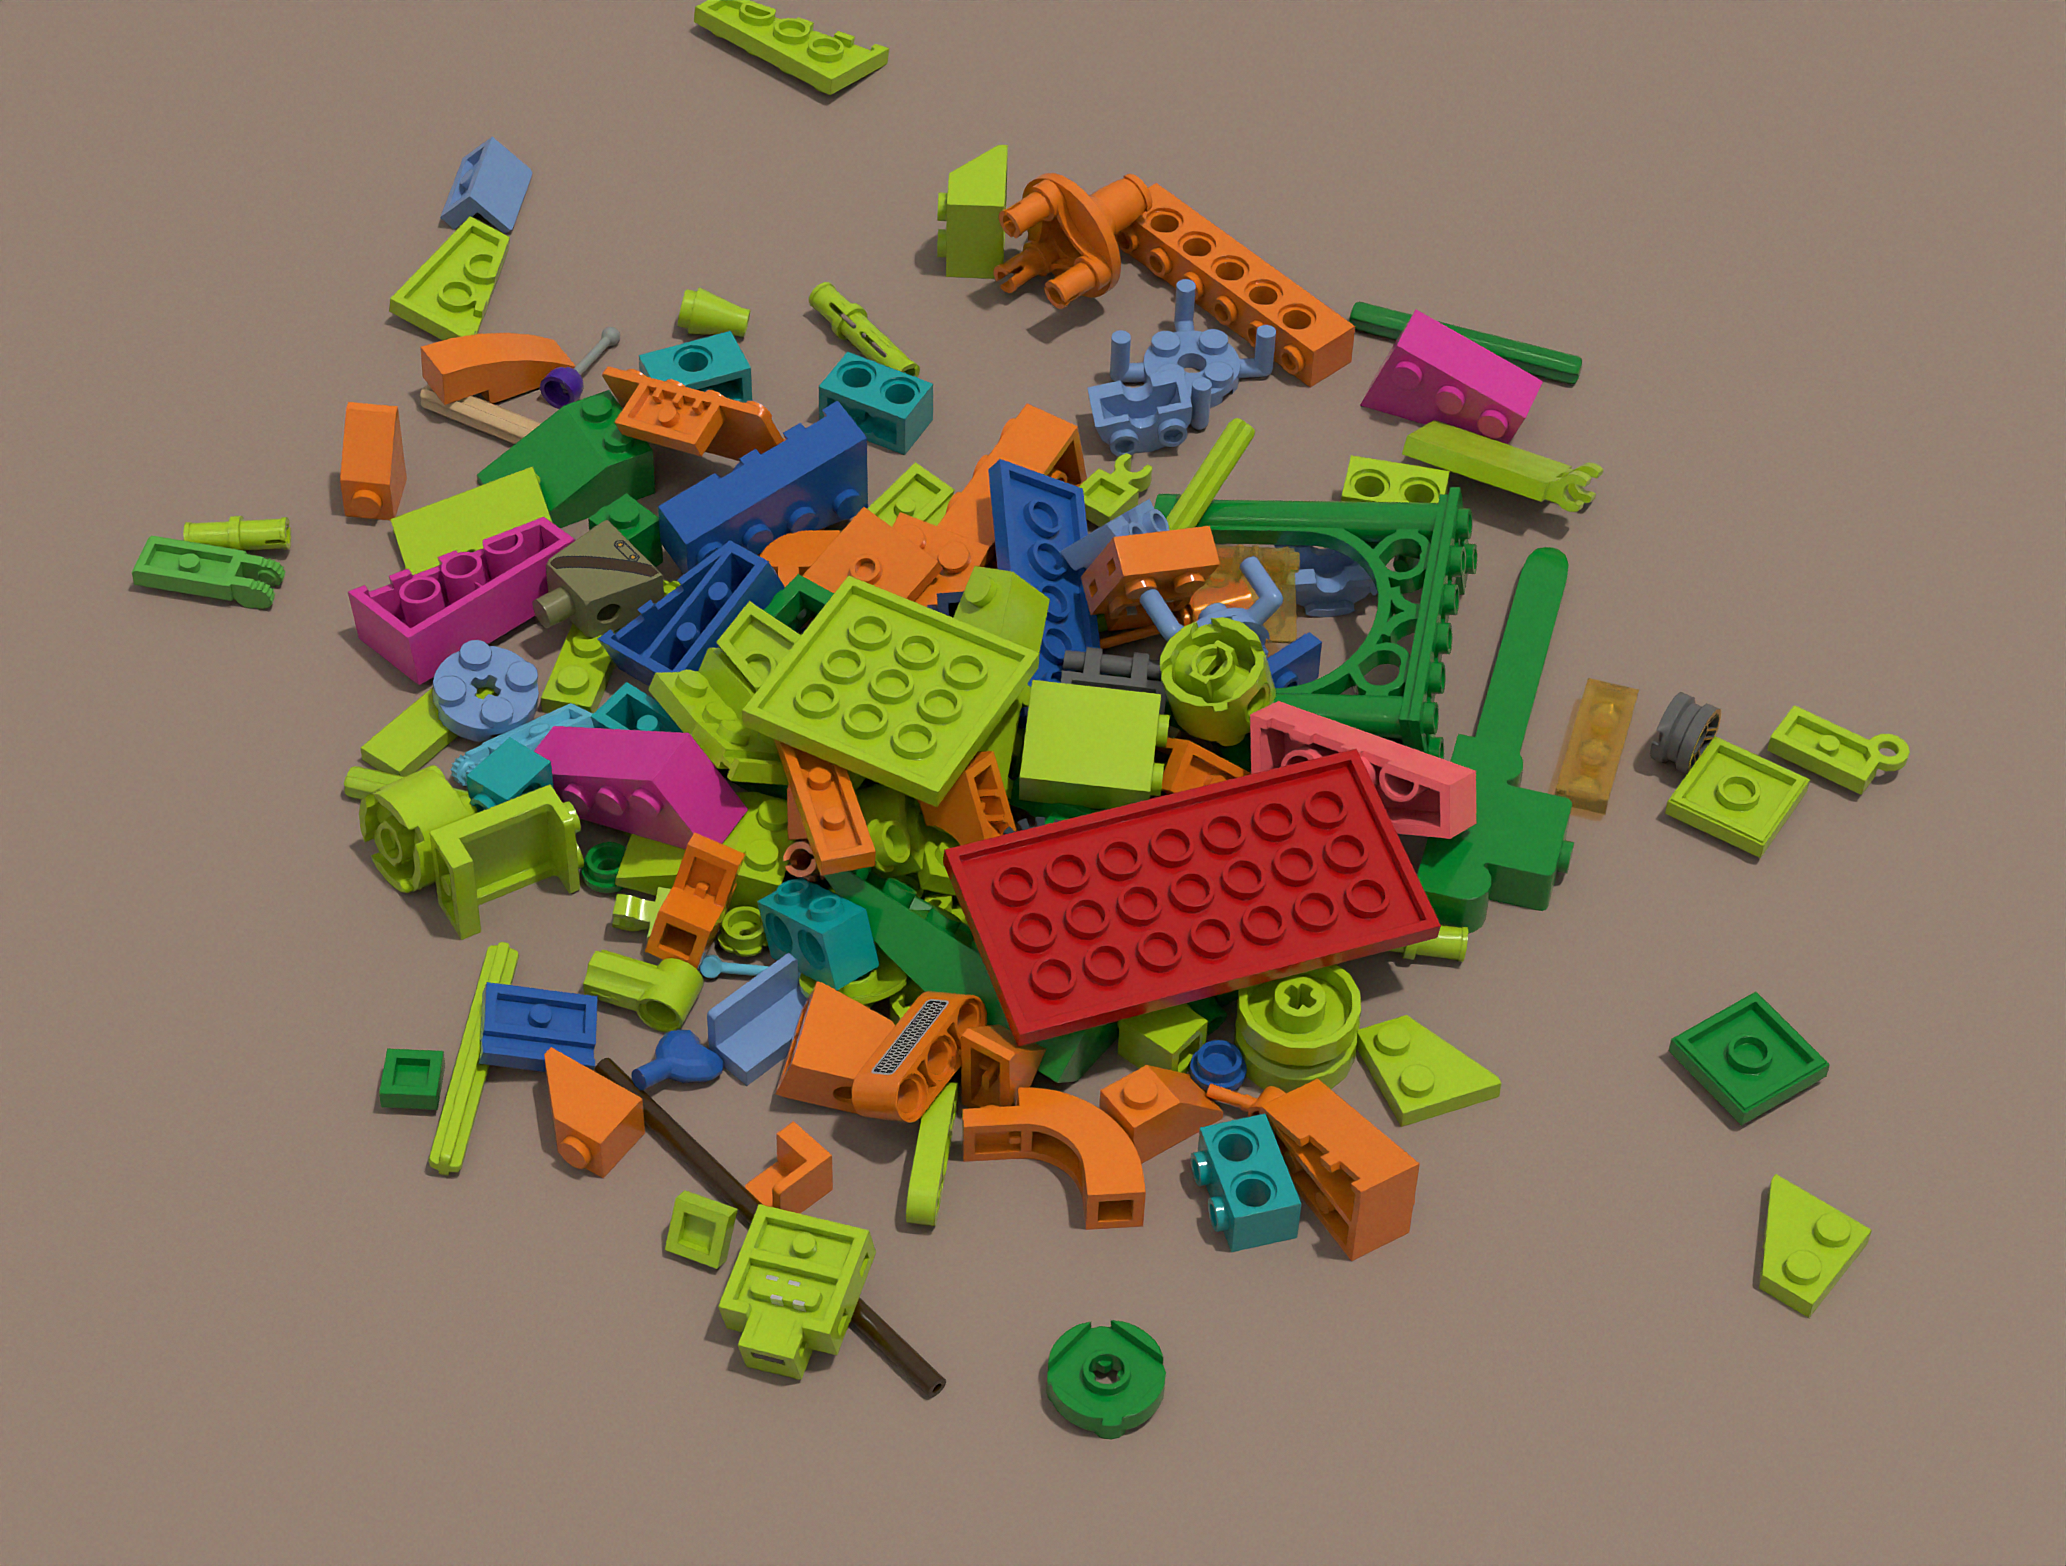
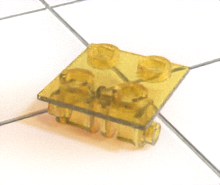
[1193,544,1300,644]

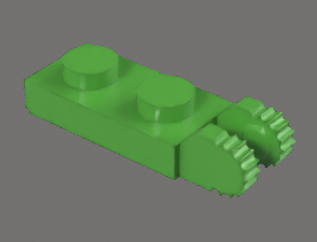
[132,535,286,610]

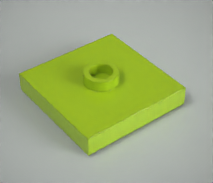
[1665,736,1810,858]

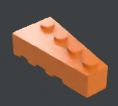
[937,403,1087,569]

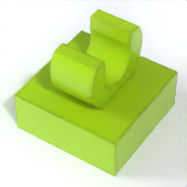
[665,1190,738,1269]

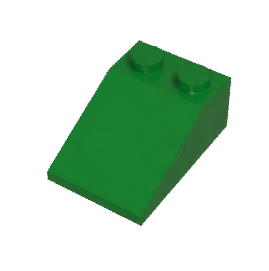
[477,390,656,528]

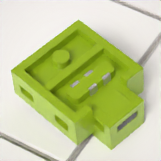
[718,1204,876,1380]

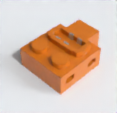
[1081,526,1220,631]

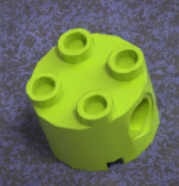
[1160,617,1276,746]
[359,765,478,893]

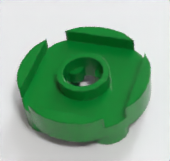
[1046,1320,1166,1440]

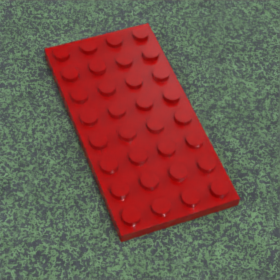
[943,749,1441,1047]

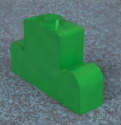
[1417,734,1574,934]

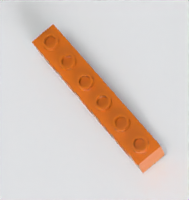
[1115,183,1355,388]

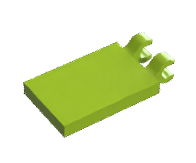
[1402,420,1604,512]

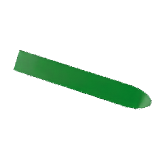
[1475,547,1569,753]

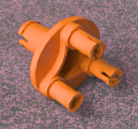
[993,173,1153,309]

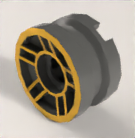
[1650,692,1722,774]

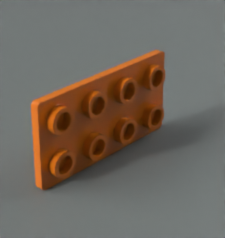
[602,366,785,461]

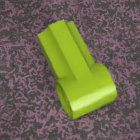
[583,949,704,1033]

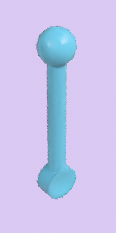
[700,955,801,984]

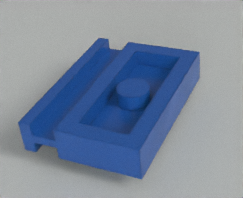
[479,982,598,1072]

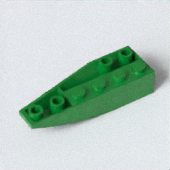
[815,863,1119,1083]

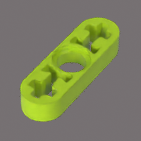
[906,1082,958,1226]

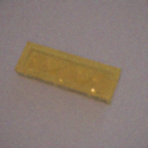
[1555,678,1639,815]

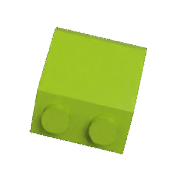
[937,145,1008,279]

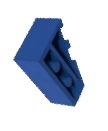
[598,540,785,686]

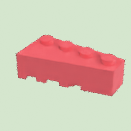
[1250,701,1477,839]

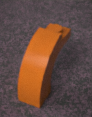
[962,1087,1146,1230]

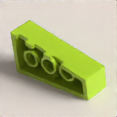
[953,566,1050,799]

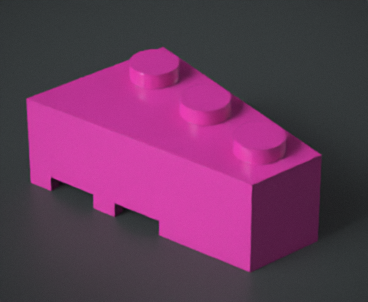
[1360,309,1543,444]

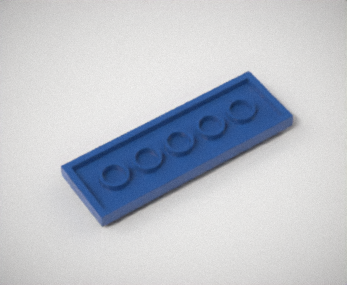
[988,459,1100,730]

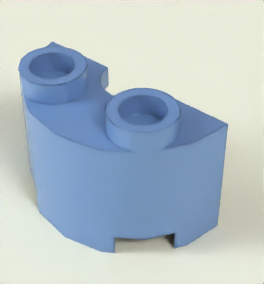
[1087,367,1192,456]
[1060,499,1169,571]
[1274,545,1378,617]

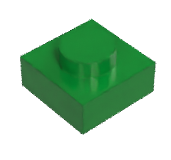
[379,1048,445,1110]

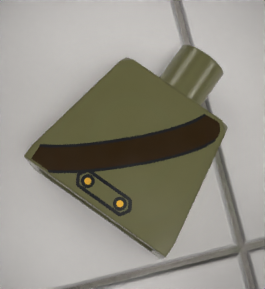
[532,520,664,638]

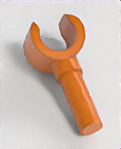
[1206,1083,1286,1117]

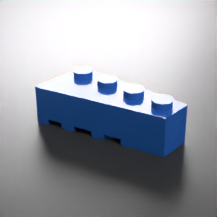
[658,401,868,574]

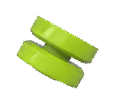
[1234,964,1361,1093]

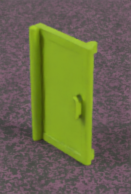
[390,466,553,575]

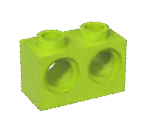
[1341,455,1450,503]

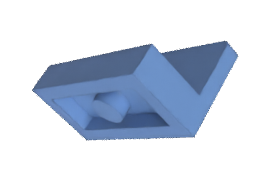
[440,136,533,234]
[707,953,808,1086]

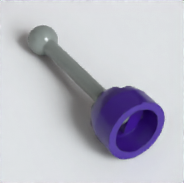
[540,327,620,409]

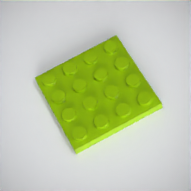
[742,576,1040,807]

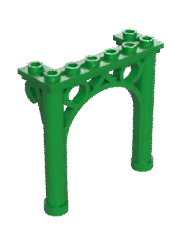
[1154,487,1478,759]

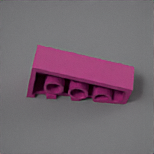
[534,726,748,849]

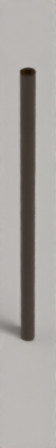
[594,1058,946,1397]

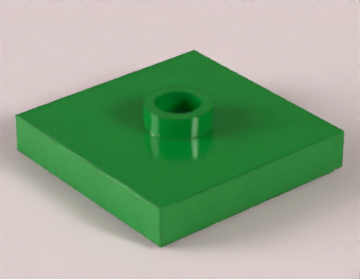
[1668,991,1830,1126]

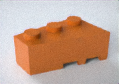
[1259,1078,1420,1261]

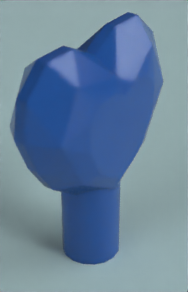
[631,1029,723,1090]

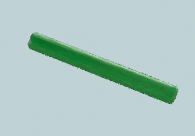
[1349,301,1582,384]

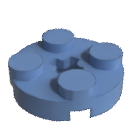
[432,640,539,742]

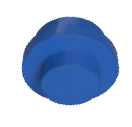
[1190,1040,1247,1091]

